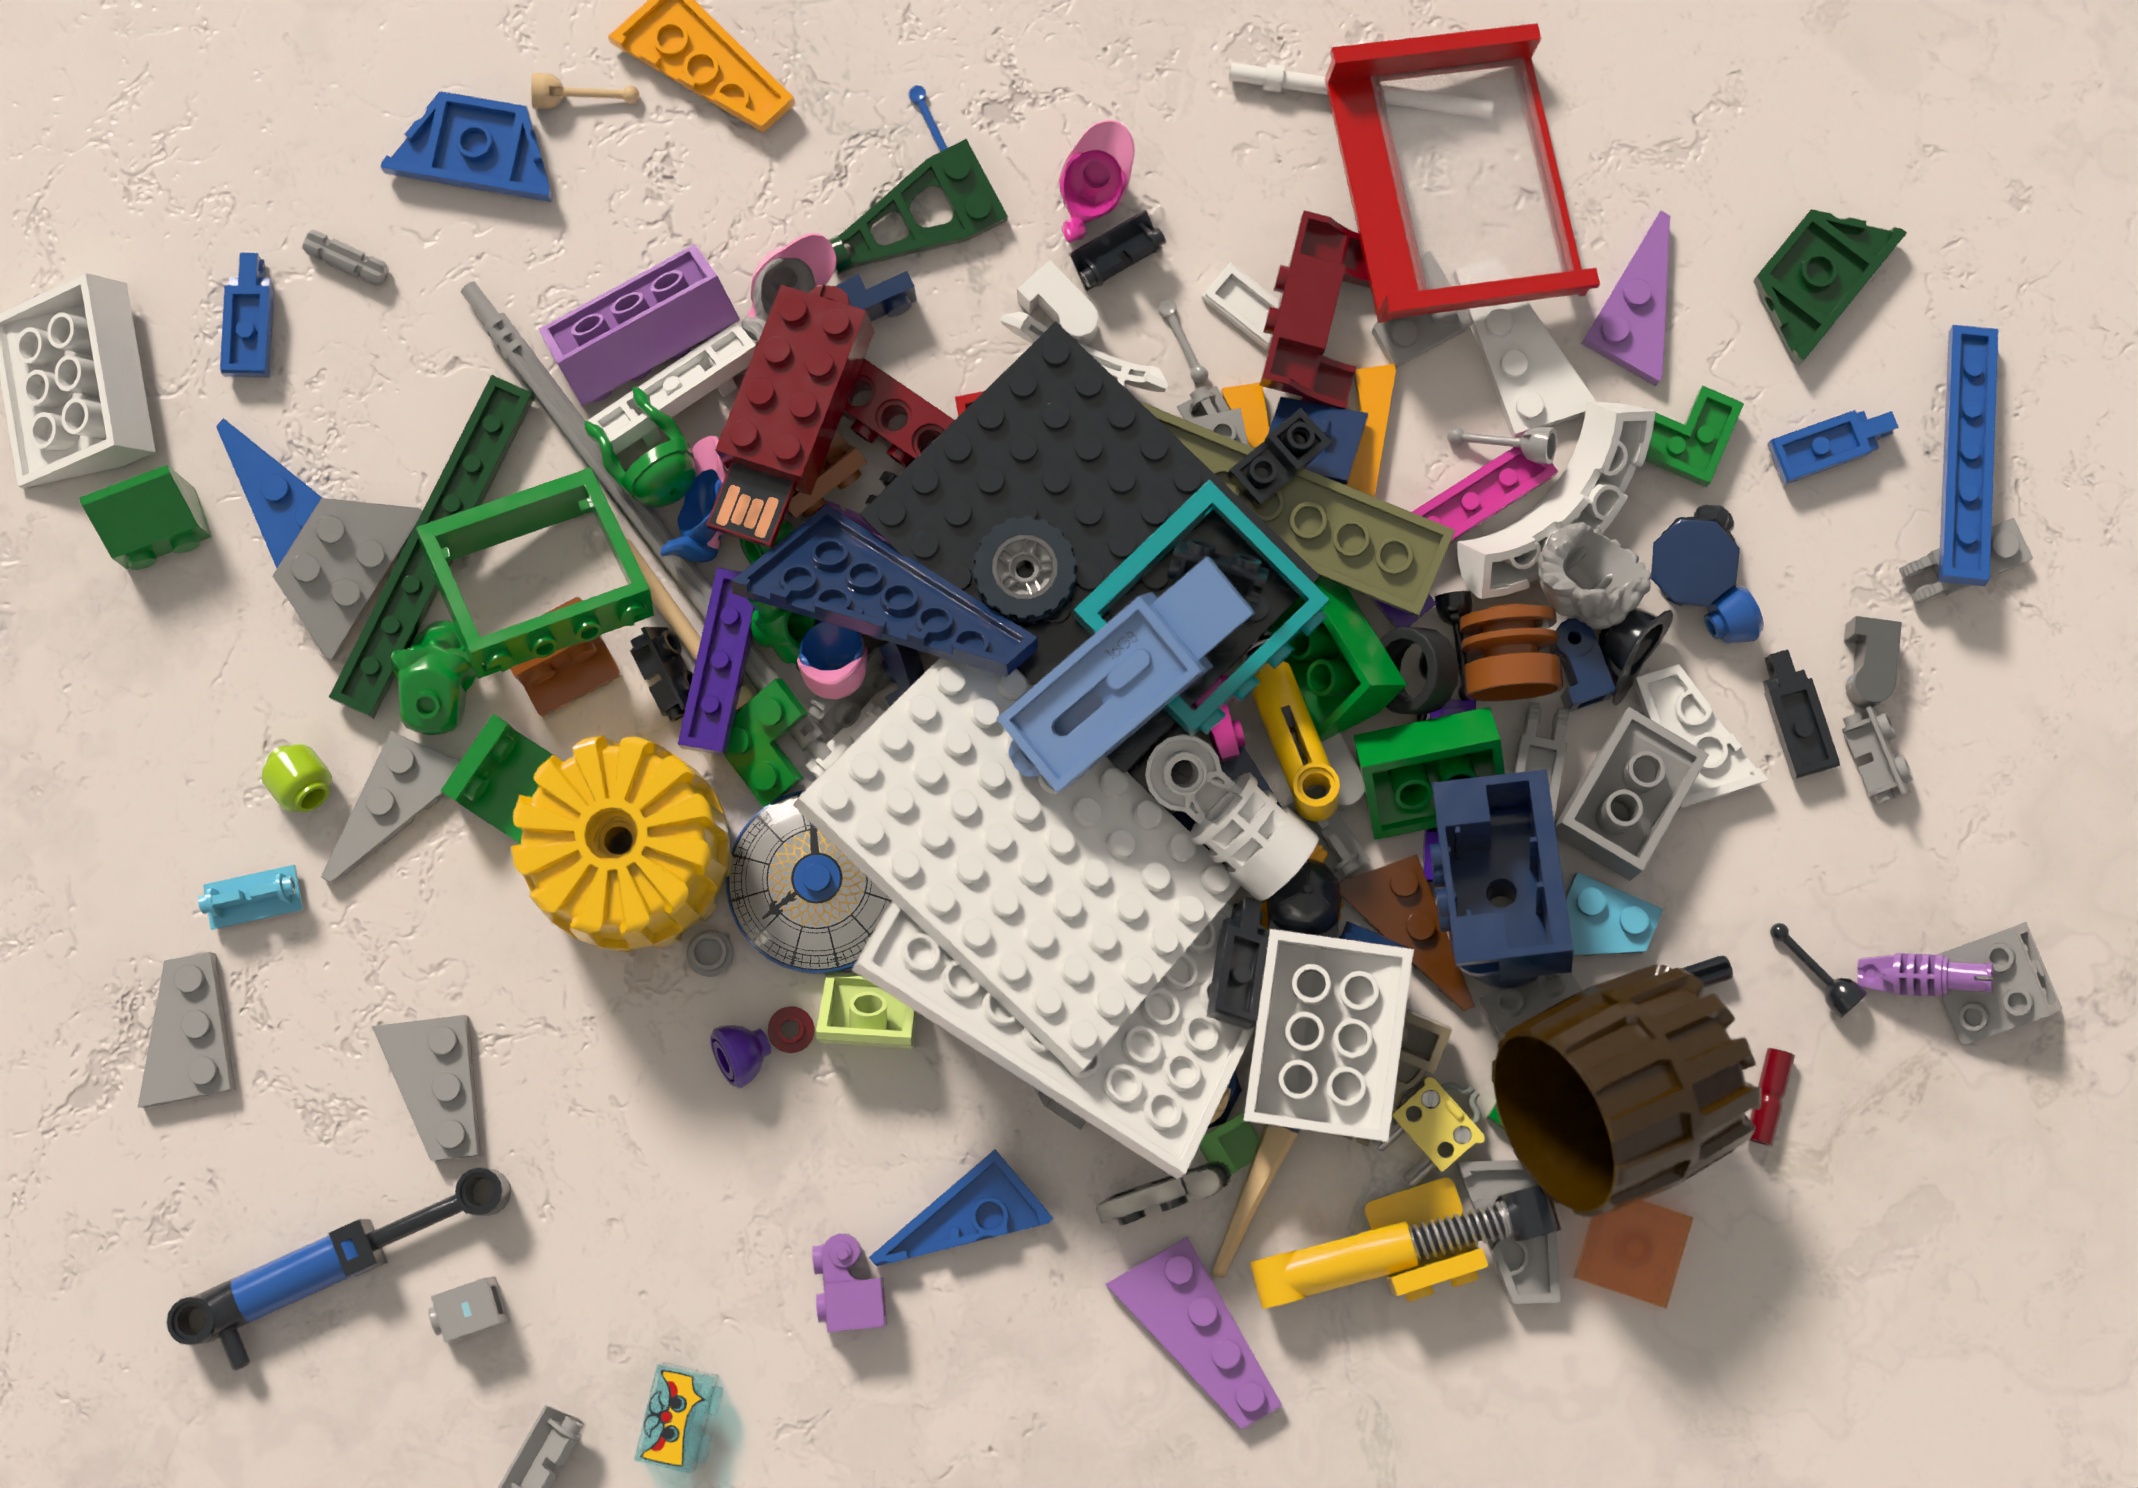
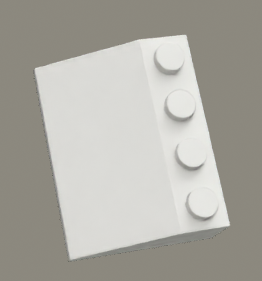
[0,273,156,488]
[1244,929,1414,1142]

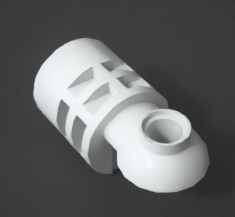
[1145,735,1319,901]

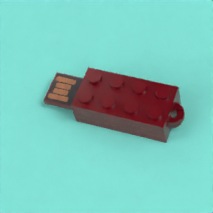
[706,284,875,548]

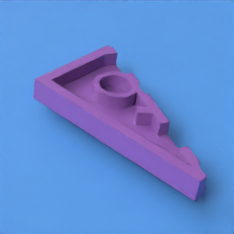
[1581,210,1670,386]

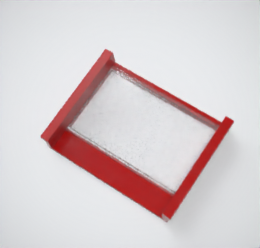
[1325,23,1600,323]

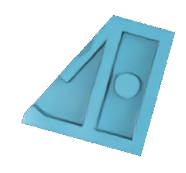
[1565,872,1663,956]

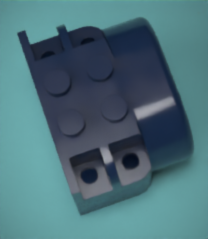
[1430,769,1574,988]

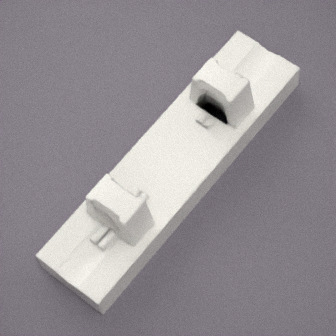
[587,322,756,454]

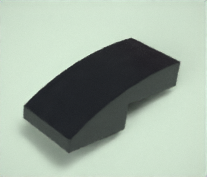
[1227,408,1332,509]

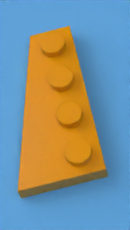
[608,0,795,133]

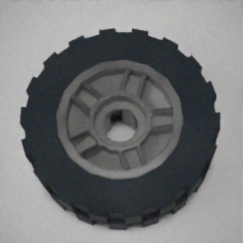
[973,516,1077,625]

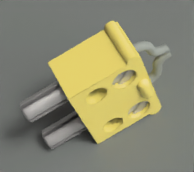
[1372,1076,1485,1187]

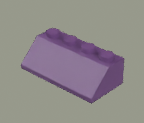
[538,244,740,406]

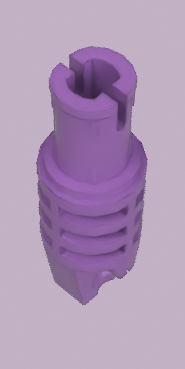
[1857,953,1994,997]

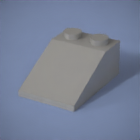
[1555,707,1710,881]

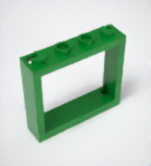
[416,467,654,679]

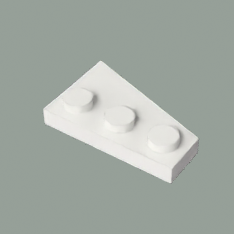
[1633,664,1768,810]

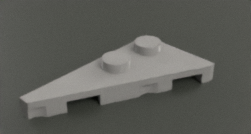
[321,731,460,883]

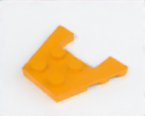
[1221,364,1396,497]

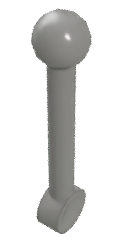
[1159,299,1208,383]

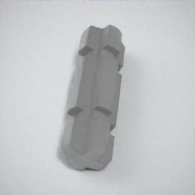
[302,230,389,286]

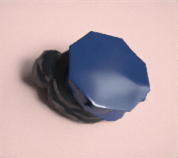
[1651,505,1740,607]

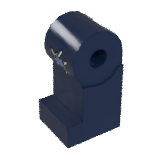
[1549,618,1615,713]

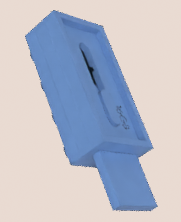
[996,556,1255,793]

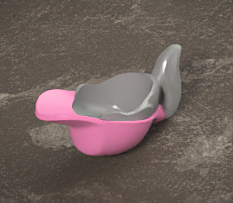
[742,233,836,342]

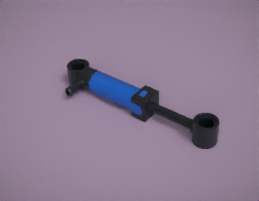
[166,1167,511,1371]

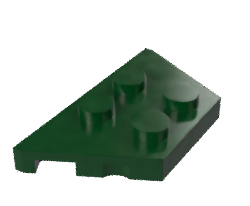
[1753,209,1907,366]

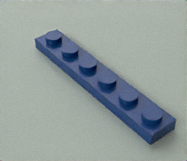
[1938,325,1998,587]

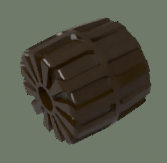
[1491,964,1761,1217]

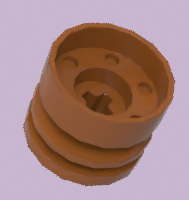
[1459,604,1564,702]

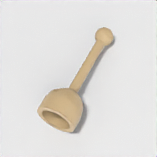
[531,72,640,109]

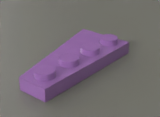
[1106,1237,1282,1429]

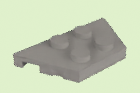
[272,498,422,660]

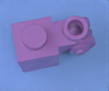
[812,1234,887,1332]

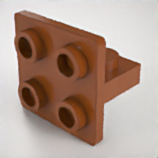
[510,597,621,717]

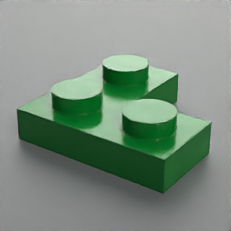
[1644,385,1744,488]
[725,678,809,807]

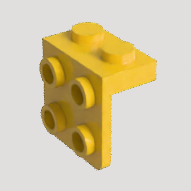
[1364,1177,1489,1302]

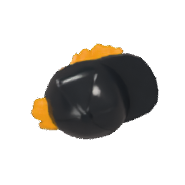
[1261,845,1343,938]

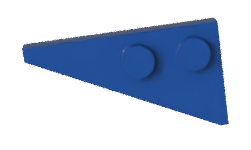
[216,418,322,568]

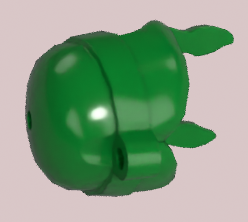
[584,387,696,508]

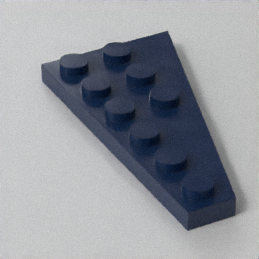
[731,504,1037,677]

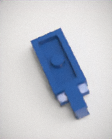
[220,253,274,377]
[1767,410,1899,485]

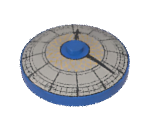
[726,790,892,974]

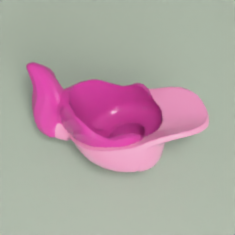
[1059,120,1135,243]

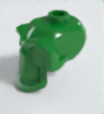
[391,620,477,735]

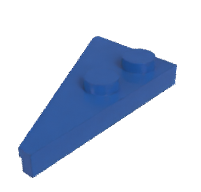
[868,1149,1054,1266]

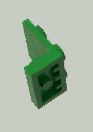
[440,714,553,844]

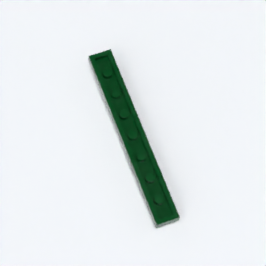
[329,375,535,719]

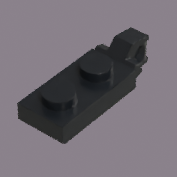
[1763,649,1840,780]
[1206,896,1269,1030]

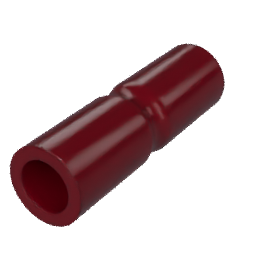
[1749,1048,1795,1146]

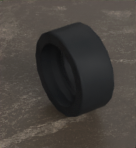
[1380,627,1459,715]

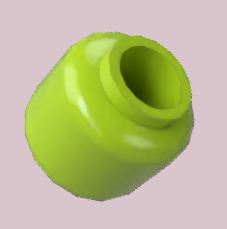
[261,744,332,812]

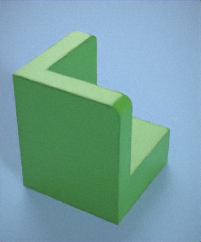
[1199,1111,1259,1175]

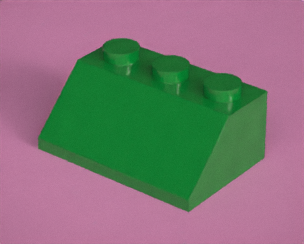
[1267,577,1407,742]
[1353,707,1505,840]

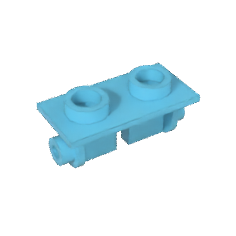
[198,865,303,930]

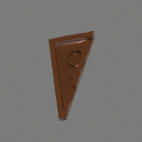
[1339,854,1475,1011]

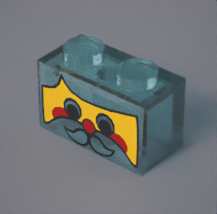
[634,1362,723,1473]

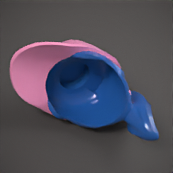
[660,436,728,563]
[797,619,867,699]

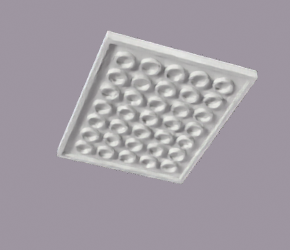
[793,657,1241,1075]
[852,901,1269,1179]

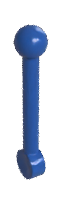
[909,85,947,152]

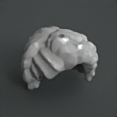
[1537,522,1652,629]

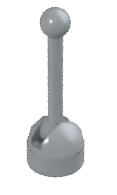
[1447,427,1557,464]

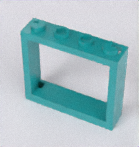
[1074,480,1330,737]

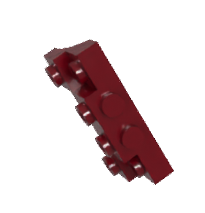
[1259,210,1370,409]

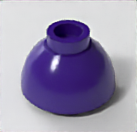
[710,1025,771,1089]

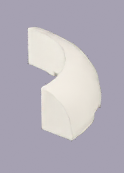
[1457,402,1656,599]

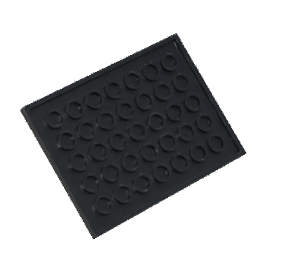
[860,321,1320,774]

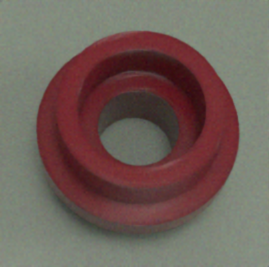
[768,1006,815,1053]

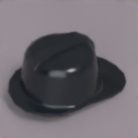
[1598,607,1674,706]

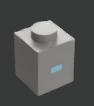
[429,1277,509,1342]

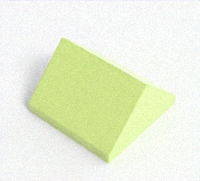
[816,972,917,1049]

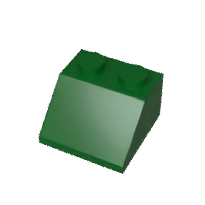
[79,465,212,570]

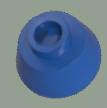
[1704,585,1764,644]

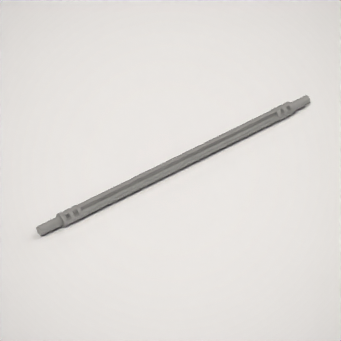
[461,281,832,761]

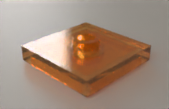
[1573,1200,1694,1309]

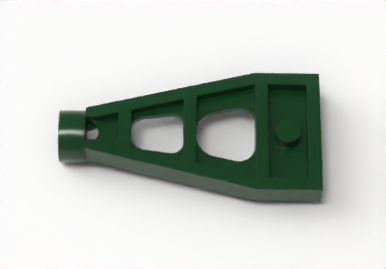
[829,139,1008,275]

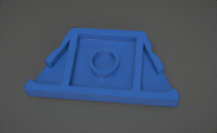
[381,91,553,202]

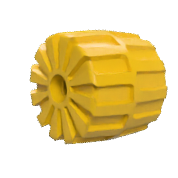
[511,735,733,953]

